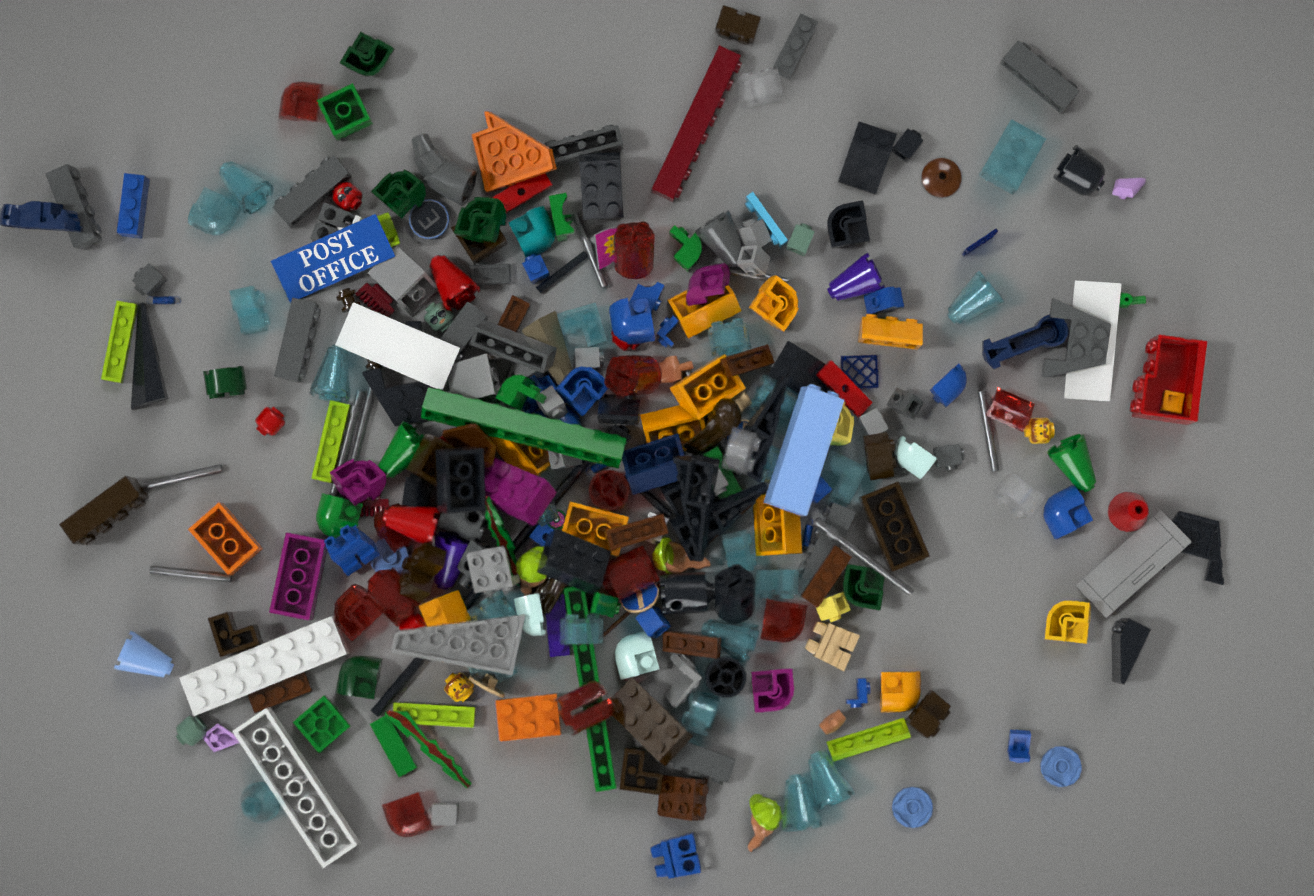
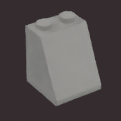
[368,245,438,317]
[446,354,502,401]

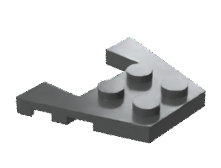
[1042,298,1111,377]

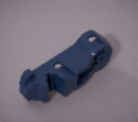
[0,201,83,233]
[982,314,1069,369]

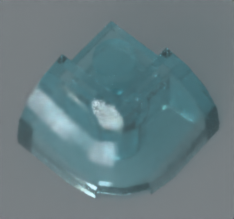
[188,187,243,236]

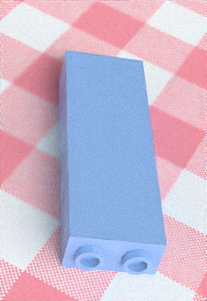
[763,384,844,516]

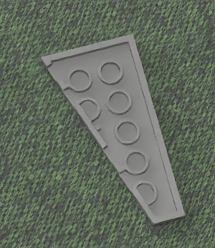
[391,614,525,675]

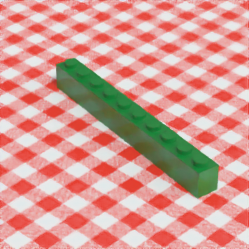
[421,387,627,469]
[564,587,617,792]

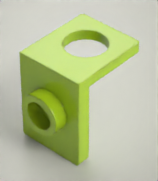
[377,212,400,247]

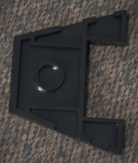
[362,367,435,427]
[1162,511,1224,585]

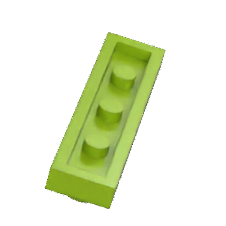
[101,300,138,384]
[311,400,350,483]
[393,702,476,728]
[826,718,911,762]

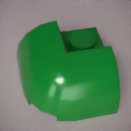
[316,493,363,539]

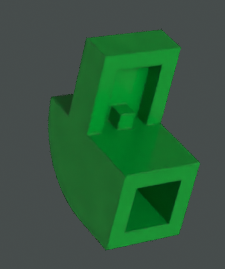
[669,225,702,272]
[495,375,547,410]

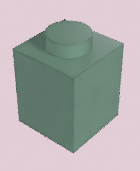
[786,223,815,257]

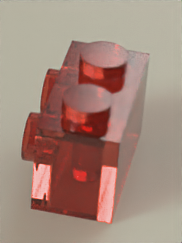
[986,387,1035,432]

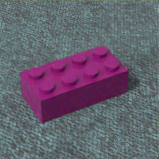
[484,458,557,526]
[269,532,327,621]

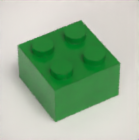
[317,83,373,141]

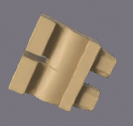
[805,621,860,671]

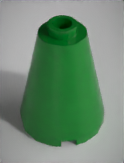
[378,422,424,478]
[1047,434,1096,492]

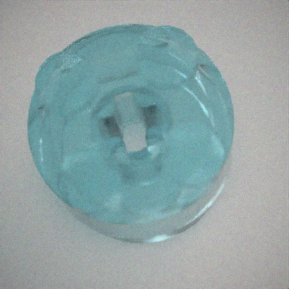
[707,318,751,356]
[467,589,516,621]
[681,690,721,737]

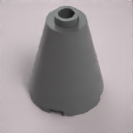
[695,210,742,268]

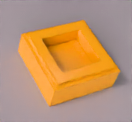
[1160,390,1185,414]

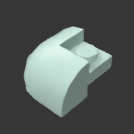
[893,436,937,479]
[514,593,545,636]
[615,631,659,680]

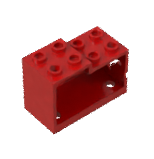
[1130,334,1207,425]

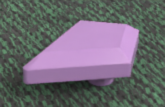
[1112,178,1146,199]
[203,723,239,752]

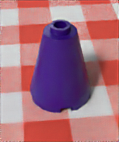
[827,253,886,301]
[433,531,470,590]

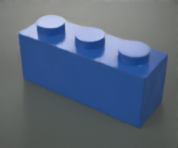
[117,173,150,239]

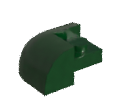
[340,31,395,76]
[371,169,426,219]
[454,197,506,243]
[843,564,885,611]
[335,656,383,700]

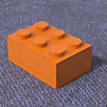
[188,502,263,575]
[495,693,562,742]

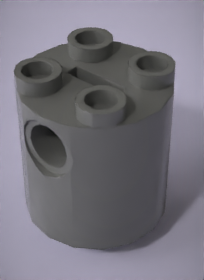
[437,505,493,542]

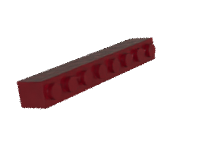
[652,45,742,202]

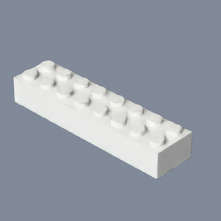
[179,616,350,716]
[232,707,361,868]

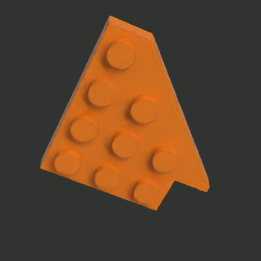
[472,111,557,192]

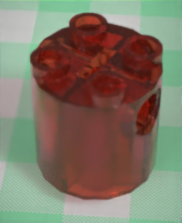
[614,221,655,279]
[604,355,662,396]
[589,470,630,512]
[603,545,660,600]
[365,567,423,627]

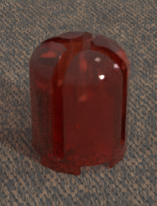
[554,681,613,737]

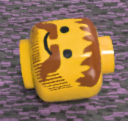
[1024,418,1055,444]
[444,672,474,702]

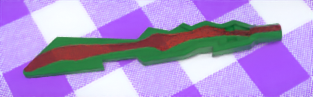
[485,496,521,587]
[385,711,472,789]

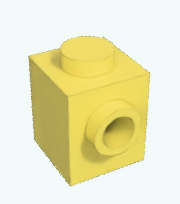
[816,592,851,622]

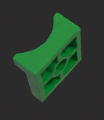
[549,193,574,242]
[293,695,351,753]

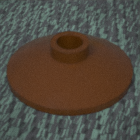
[921,158,961,198]

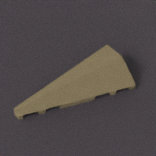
[521,311,579,415]

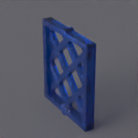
[962,229,998,257]
[841,355,879,389]

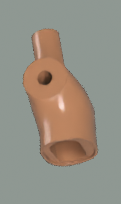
[655,356,694,384]
[819,709,846,735]

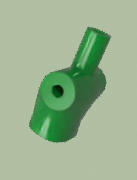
[1119,292,1146,308]

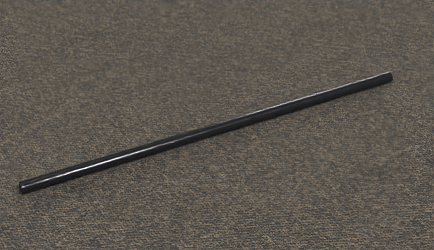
[371,460,592,717]

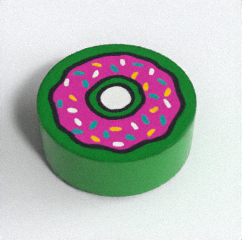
[546,509,566,530]

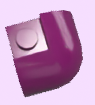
[686,263,730,306]
[330,459,387,506]
[751,668,794,713]

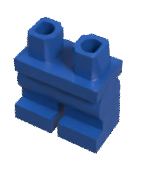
[324,525,380,576]
[651,832,701,879]

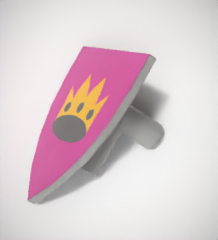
[590,227,633,270]

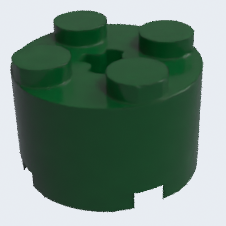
[203,366,247,399]

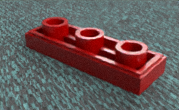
[492,173,552,214]
[816,360,873,417]

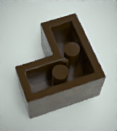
[399,542,446,603]
[208,612,263,657]
[905,690,951,739]
[619,747,663,795]

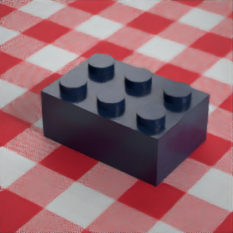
[622,433,686,495]

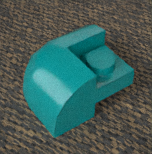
[508,206,556,258]

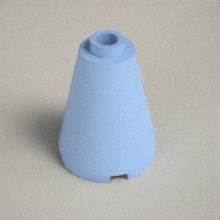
[114,631,174,678]

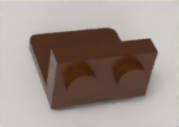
[442,424,497,468]
[657,775,709,821]

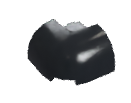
[827,200,870,248]
[402,472,433,507]

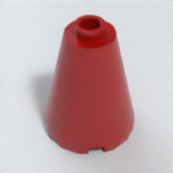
[429,255,480,311]
[1108,492,1149,532]
[383,506,440,544]

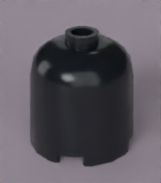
[1053,145,1105,195]

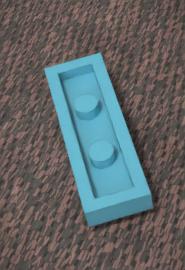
[745,192,788,248]

